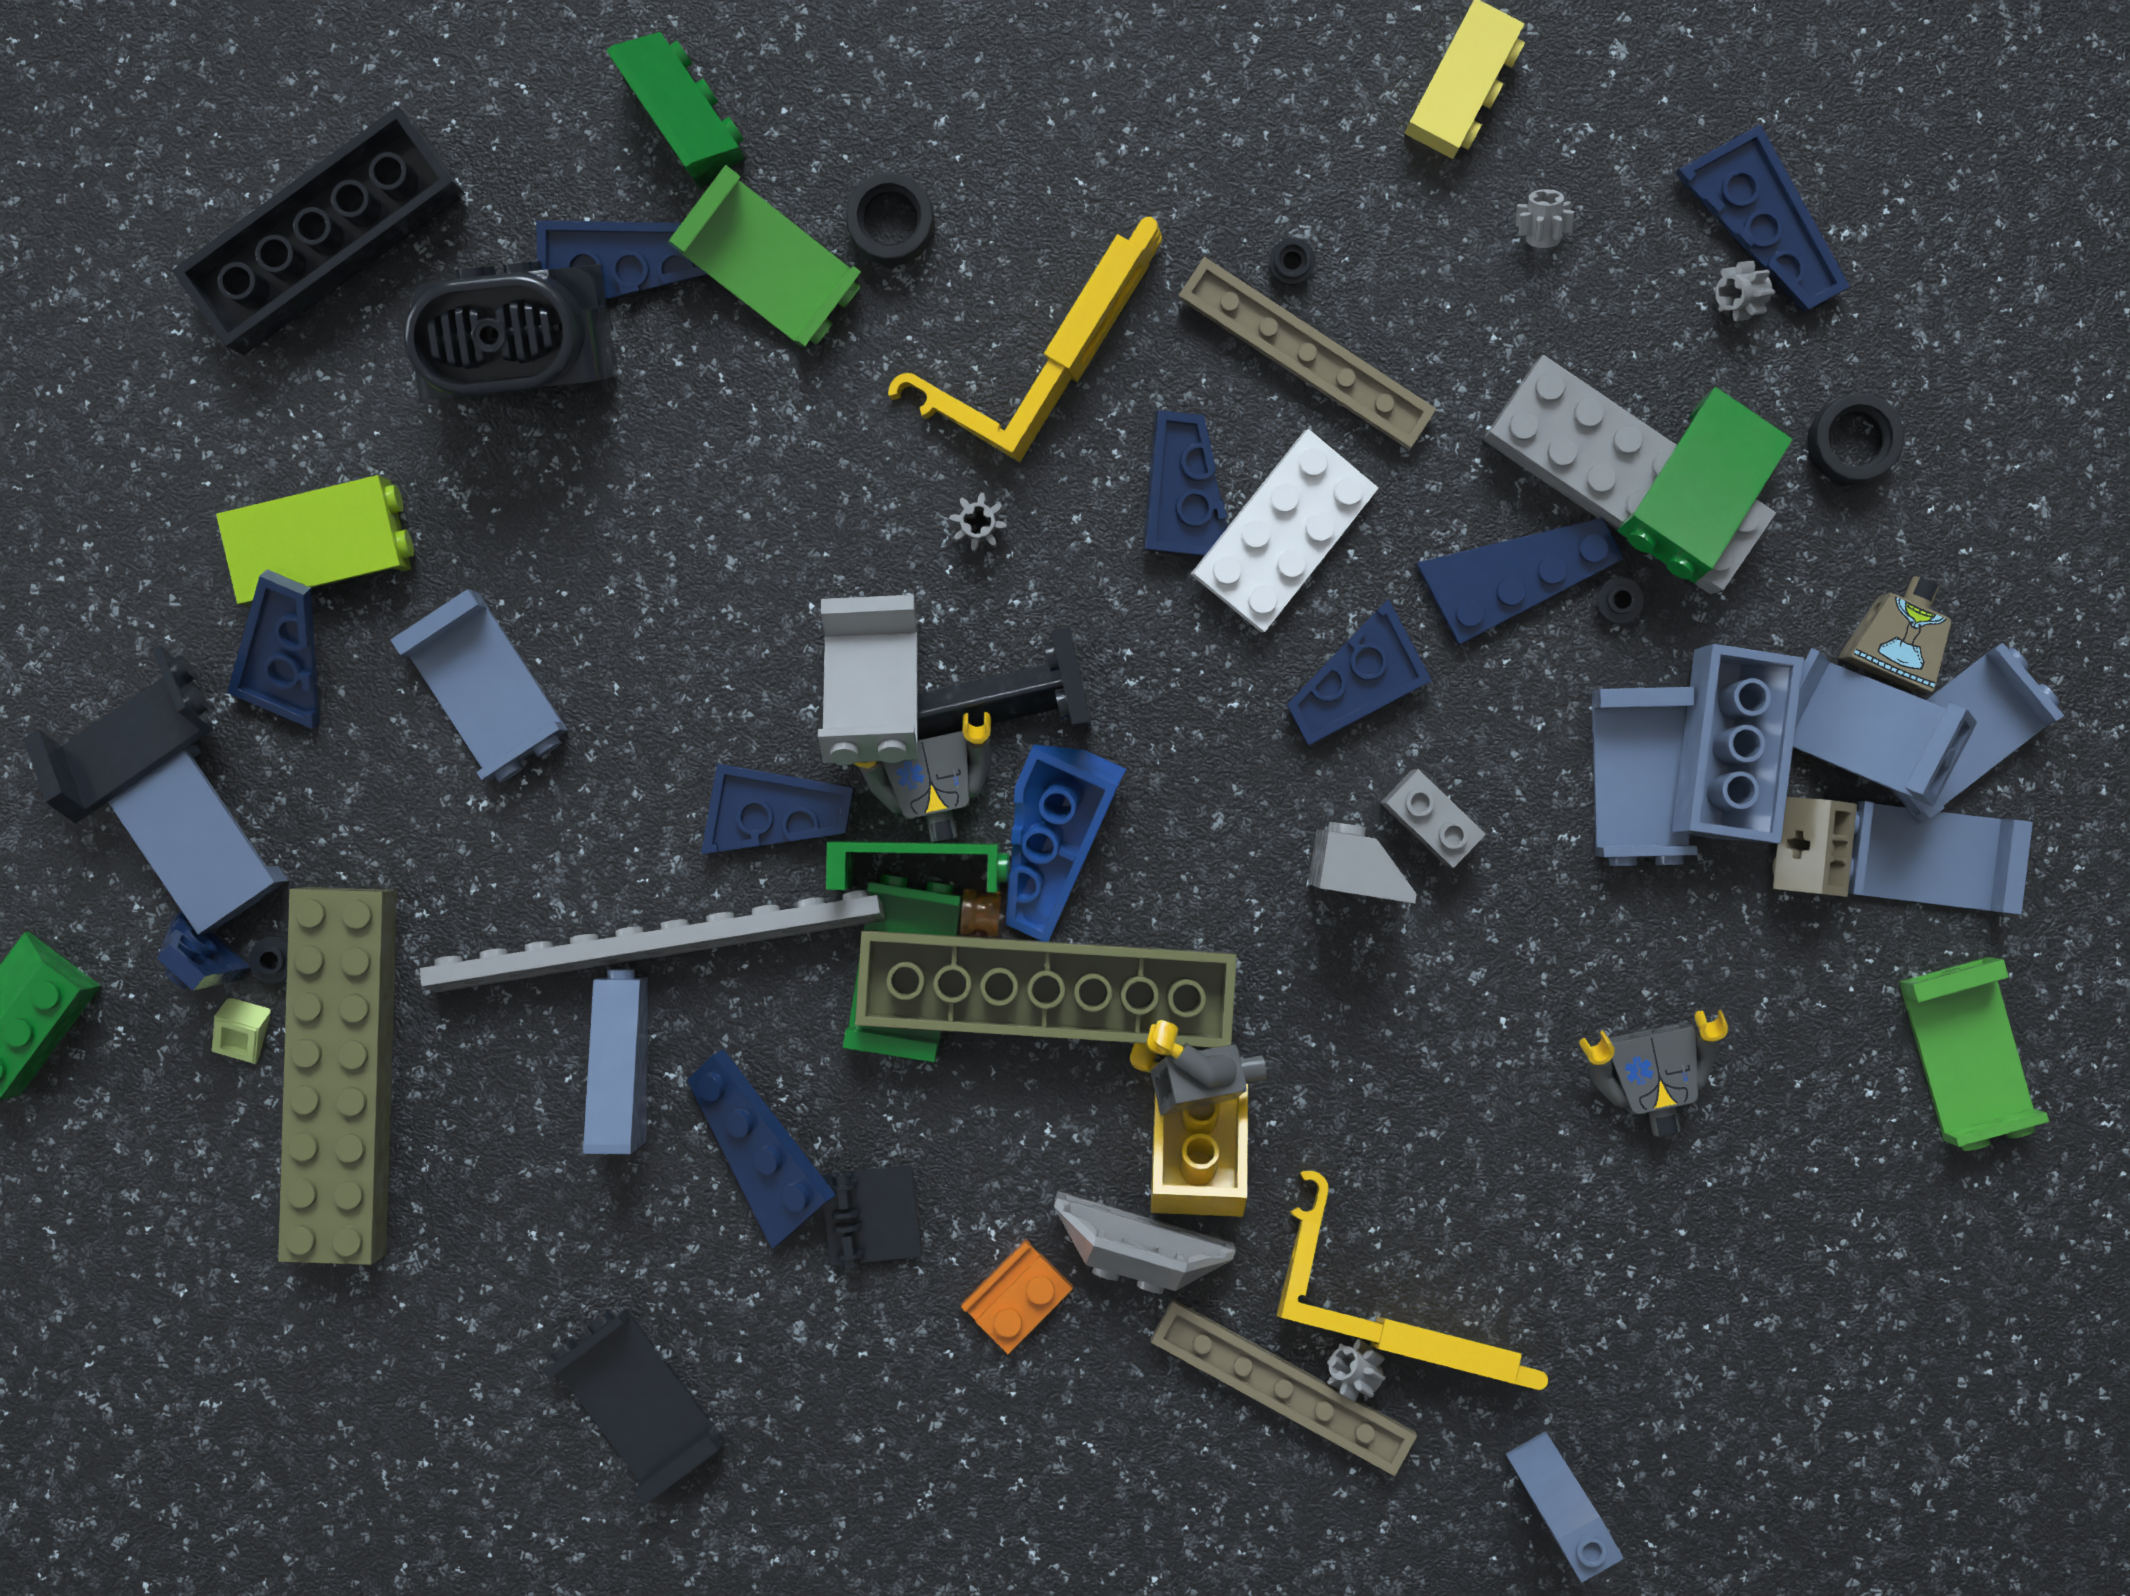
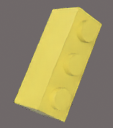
[1404,0,1525,159]

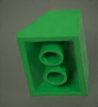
[606,32,745,189]
[0,931,101,1101]

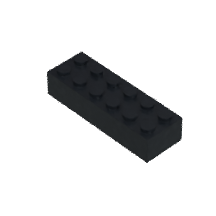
[171,106,466,355]

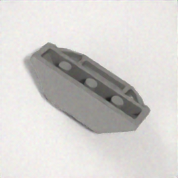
[1054,1191,1236,1294]

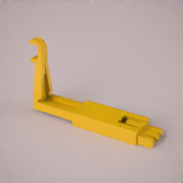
[888,217,1162,462]
[1276,1171,1548,1390]

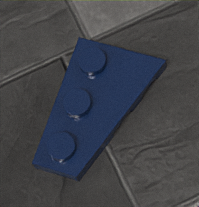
[1143,410,1227,557]
[227,569,320,729]
[1286,599,1432,746]
[701,763,855,854]
[157,910,250,990]

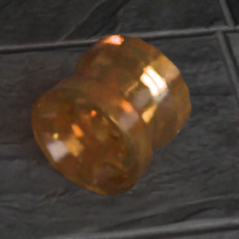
[961,888,1001,936]

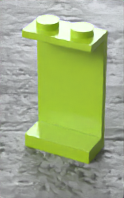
[216,475,414,607]

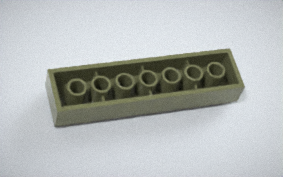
[278,887,397,1265]
[855,930,1237,1048]

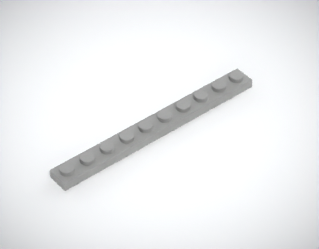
[420,890,886,993]

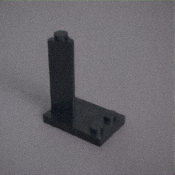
[918,626,1091,740]

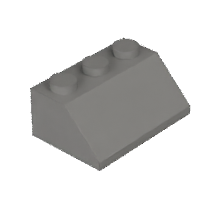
[1308,822,1417,903]

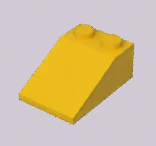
[1151,1084,1248,1217]

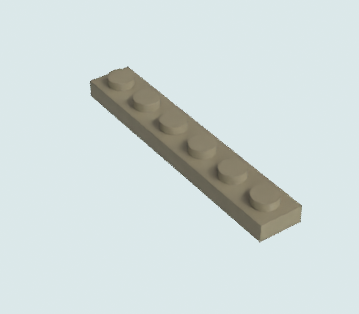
[1178,257,1436,450]
[1151,1299,1417,1476]

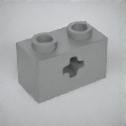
[1380,769,1486,868]

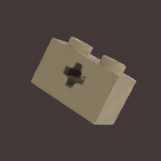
[1772,797,1857,897]

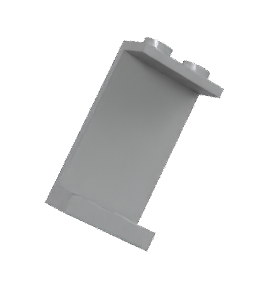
[818,595,918,765]

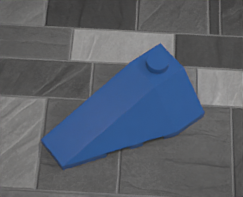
[1006,744,1126,941]

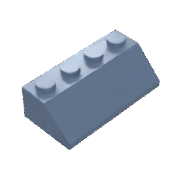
[1671,644,1804,844]

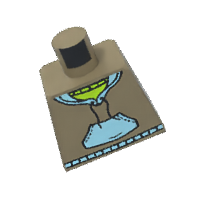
[1838,576,1951,694]

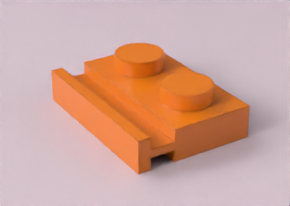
[961,1239,1073,1354]

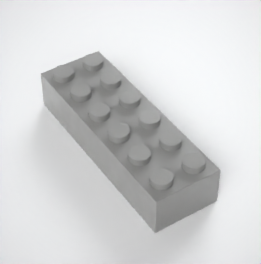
[1482,355,1776,595]

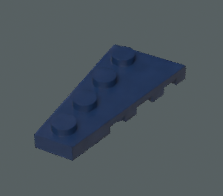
[1675,124,1850,312]
[536,220,708,299]
[1415,518,1624,645]
[687,1049,836,1249]

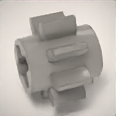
[1515,189,1575,248]
[1713,261,1775,321]
[949,493,1007,552]
[1327,1339,1385,1402]

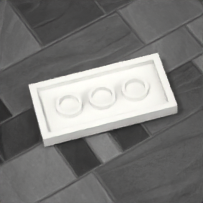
[1191,429,1378,632]

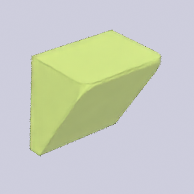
[212,998,271,1064]

